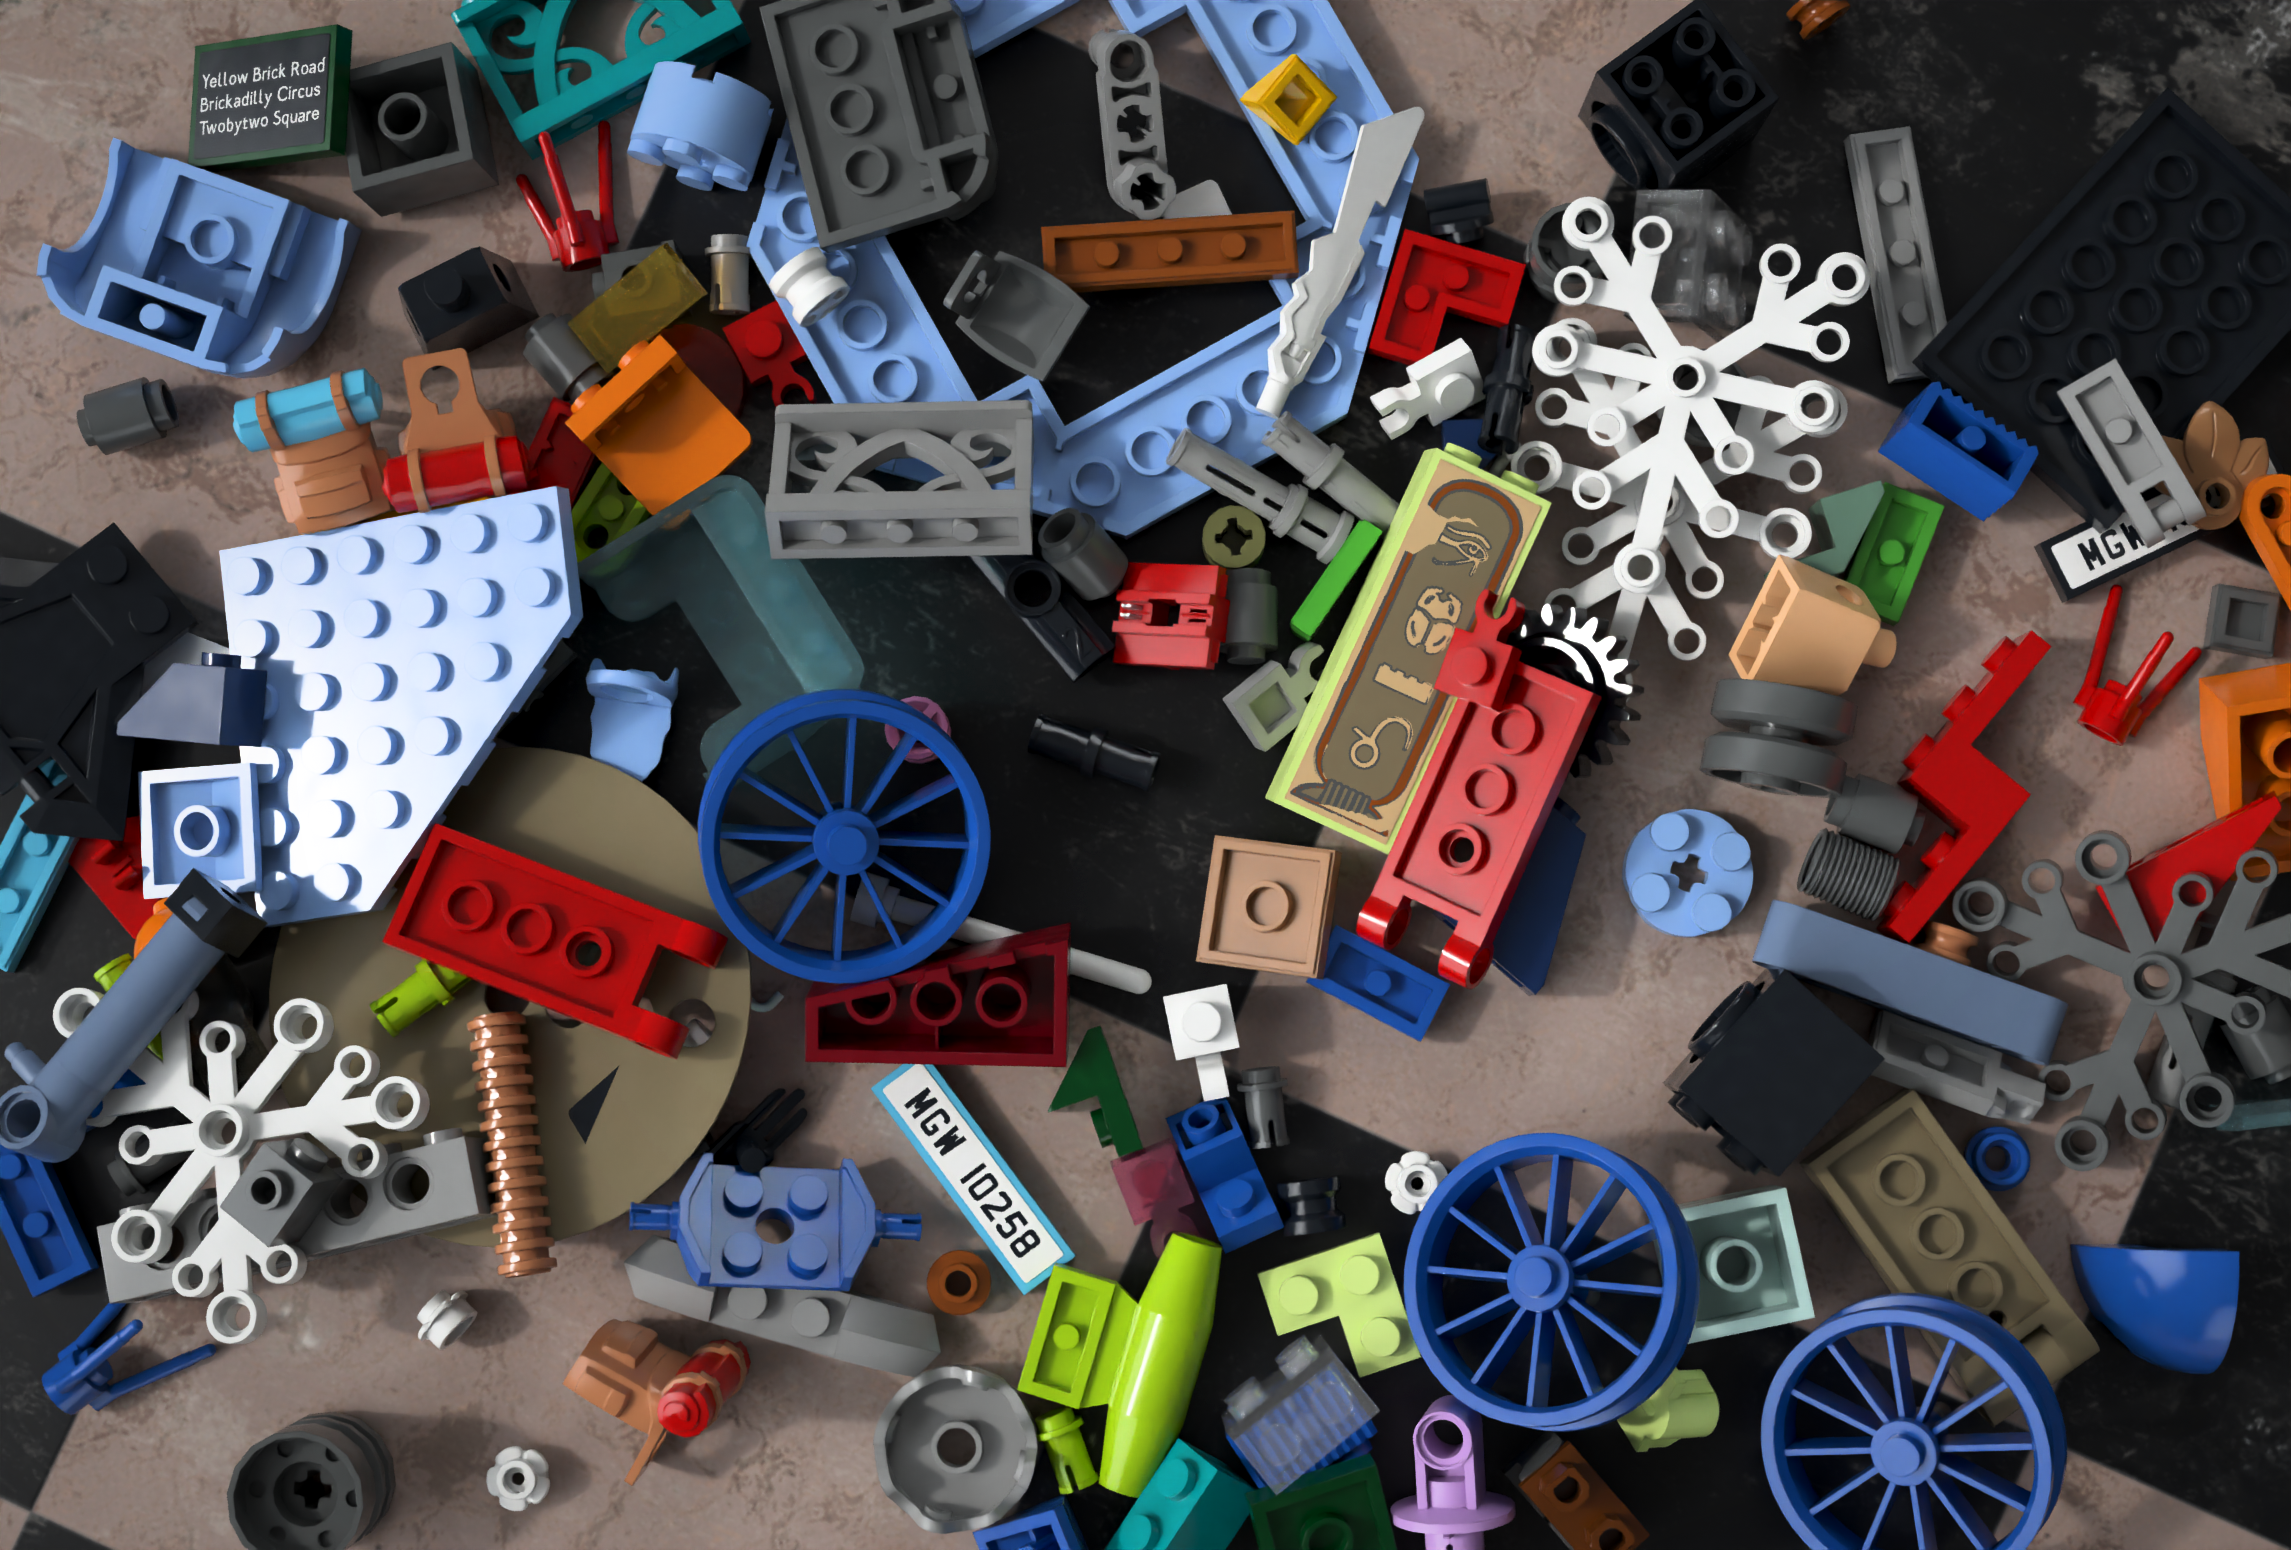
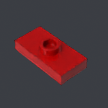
[508,397,599,511]

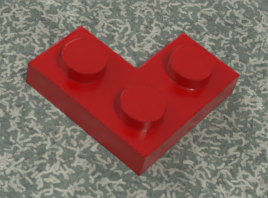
[1367,229,1526,366]

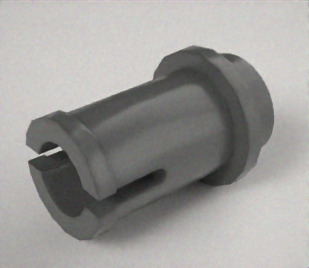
[1237,1066,1290,1149]
[107,1120,194,1197]

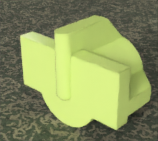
[1617,1367,1720,1452]

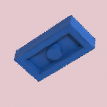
[1306,925,1450,1042]

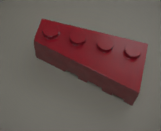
[805,922,1071,1067]

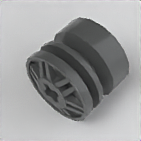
[227,1411,396,1550]

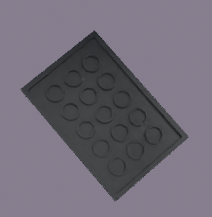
[1912,87,2291,534]

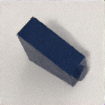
[1432,797,1586,996]

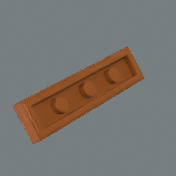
[1041,210,1299,293]

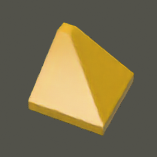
[1240,54,1337,145]

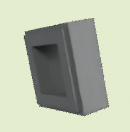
[2203,584,2282,659]

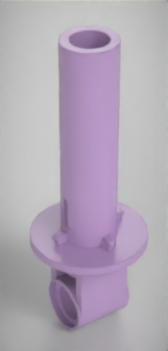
[1390,1395,1516,1550]

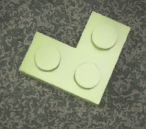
[1257,1232,1421,1378]

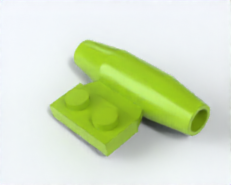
[1017,1232,1223,1498]

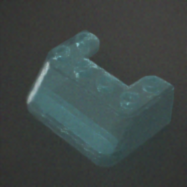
[577,475,866,786]

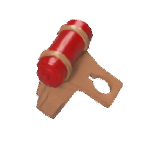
[382,348,533,513]
[563,1319,751,1486]

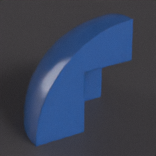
[2070,1244,2239,1374]

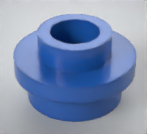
[1964,1126,2030,1191]

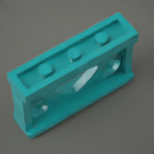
[451,0,751,160]

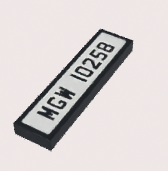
[2034,436,2286,603]

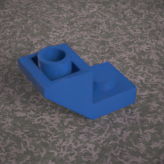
[1165,1097,1284,1254]

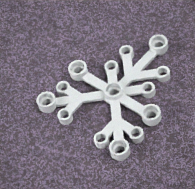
[1532,197,1870,593]
[1511,318,1848,703]
[53,988,430,1344]

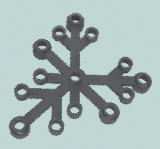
[1952,830,2291,1171]

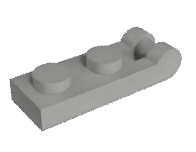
[2057,358,2207,548]

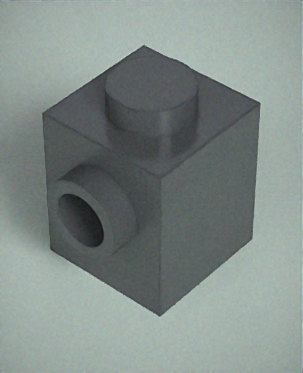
[220,1138,343,1248]

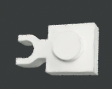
[1370,338,1486,440]

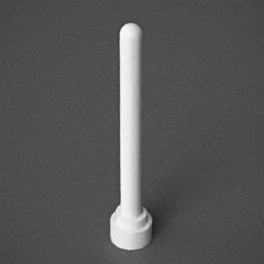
[850,872,1152,994]

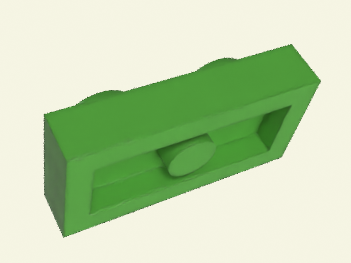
[1843,482,1945,626]

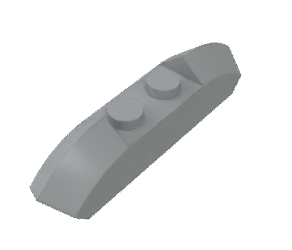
[624,1235,941,1377]

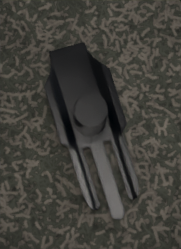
[687,1088,807,1182]

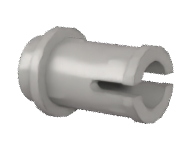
[705,234,752,315]

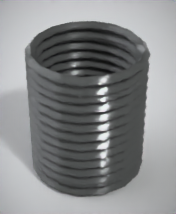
[1797,828,1901,922]

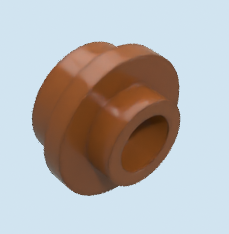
[927,1250,992,1316]

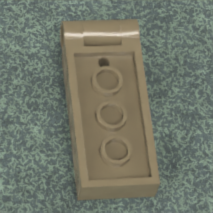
[1799,1089,2100,1427]

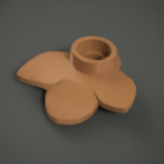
[2154,401,2269,530]

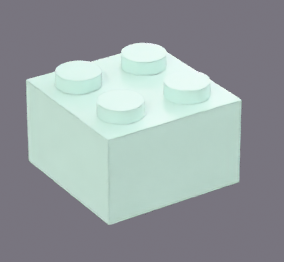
[1648,1185,1815,1344]

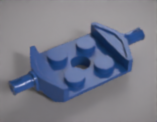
[629,1153,922,1291]

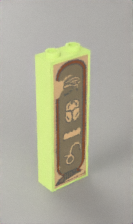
[1265,443,1552,855]

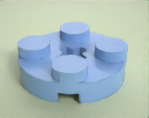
[1622,809,1753,937]

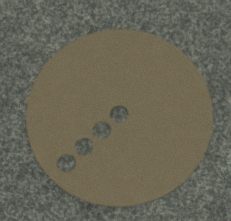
[269,747,752,1248]

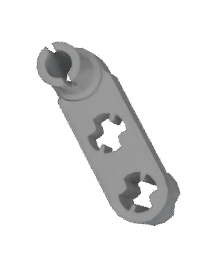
[1088,29,1176,220]

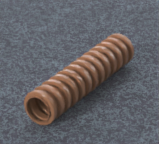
[467,1011,557,1278]

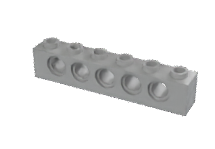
[97,1128,497,1304]

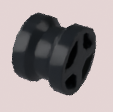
[1276,1175,1347,1236]

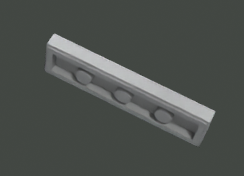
[1844,126,1947,384]

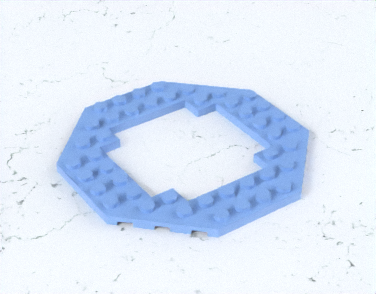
[746,0,1419,540]

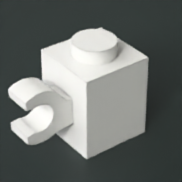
[1163,984,1240,1102]

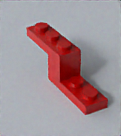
[1876,630,2052,944]

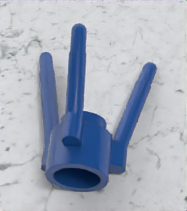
[42,1303,217,1415]

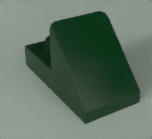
[1048,1026,1143,1157]

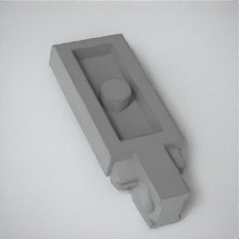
[1868,1010,2046,1125]

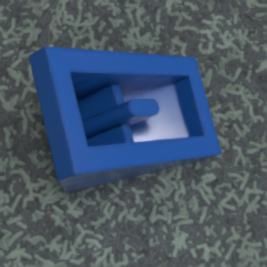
[973,1494,1089,1550]

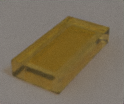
[567,243,708,374]

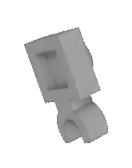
[1223,641,1324,752]

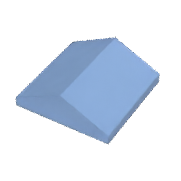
[138,762,263,899]

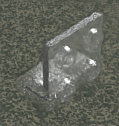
[1623,189,1753,343]
[1221,1335,1380,1496]

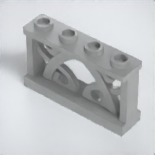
[765,400,1034,559]

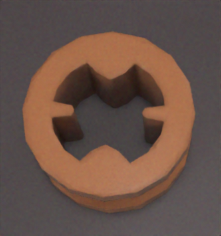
[1915,921,1980,967]

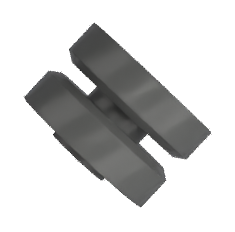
[1700,678,1858,798]

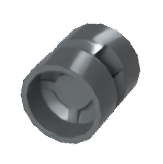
[1523,203,1615,304]

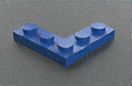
[0,1069,146,1298]

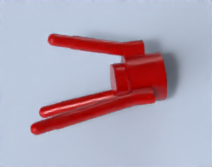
[516,120,619,272]
[2073,584,2202,746]

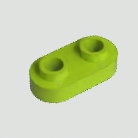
[571,463,650,570]

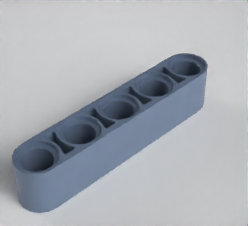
[1752,900,2069,1066]

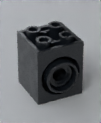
[1578,0,1779,214]
[1663,969,1885,1177]

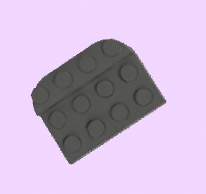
[759,0,999,253]

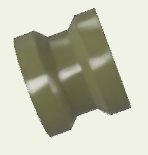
[1202,505,1266,570]

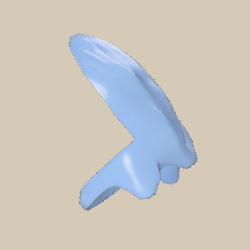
[586,658,679,782]

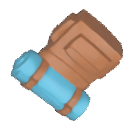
[233,367,395,534]

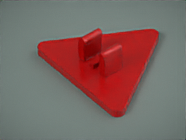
[68,816,163,940]

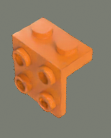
[564,335,752,523]

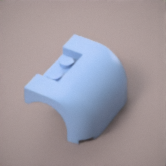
[37,138,362,379]

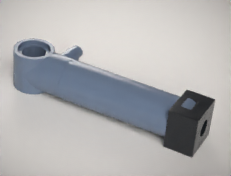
[0,868,268,1163]

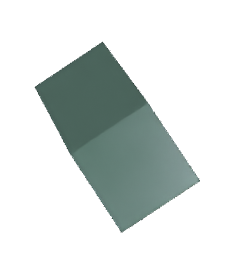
[1764,480,1885,581]

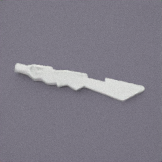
[1255,107,1425,419]

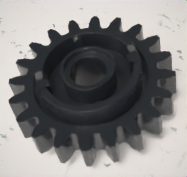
[1506,604,1644,782]

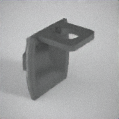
[943,250,1090,382]

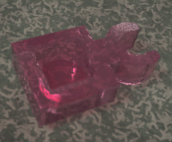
[1110,1138,1200,1259]

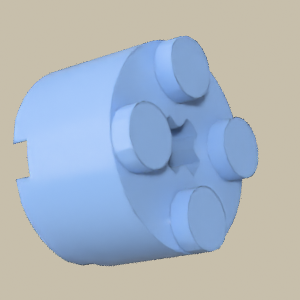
[627,61,774,191]

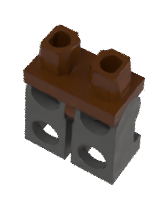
[1501,1431,1650,1550]

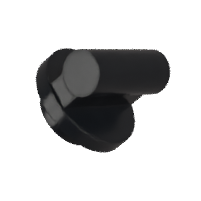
[1424,178,1494,244]

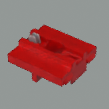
[1112,562,1230,670]

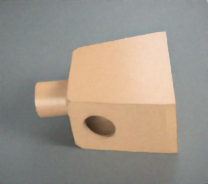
[1728,555,1897,696]

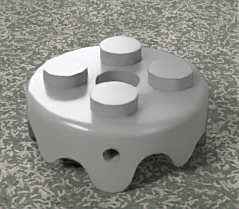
[873,1364,1038,1534]

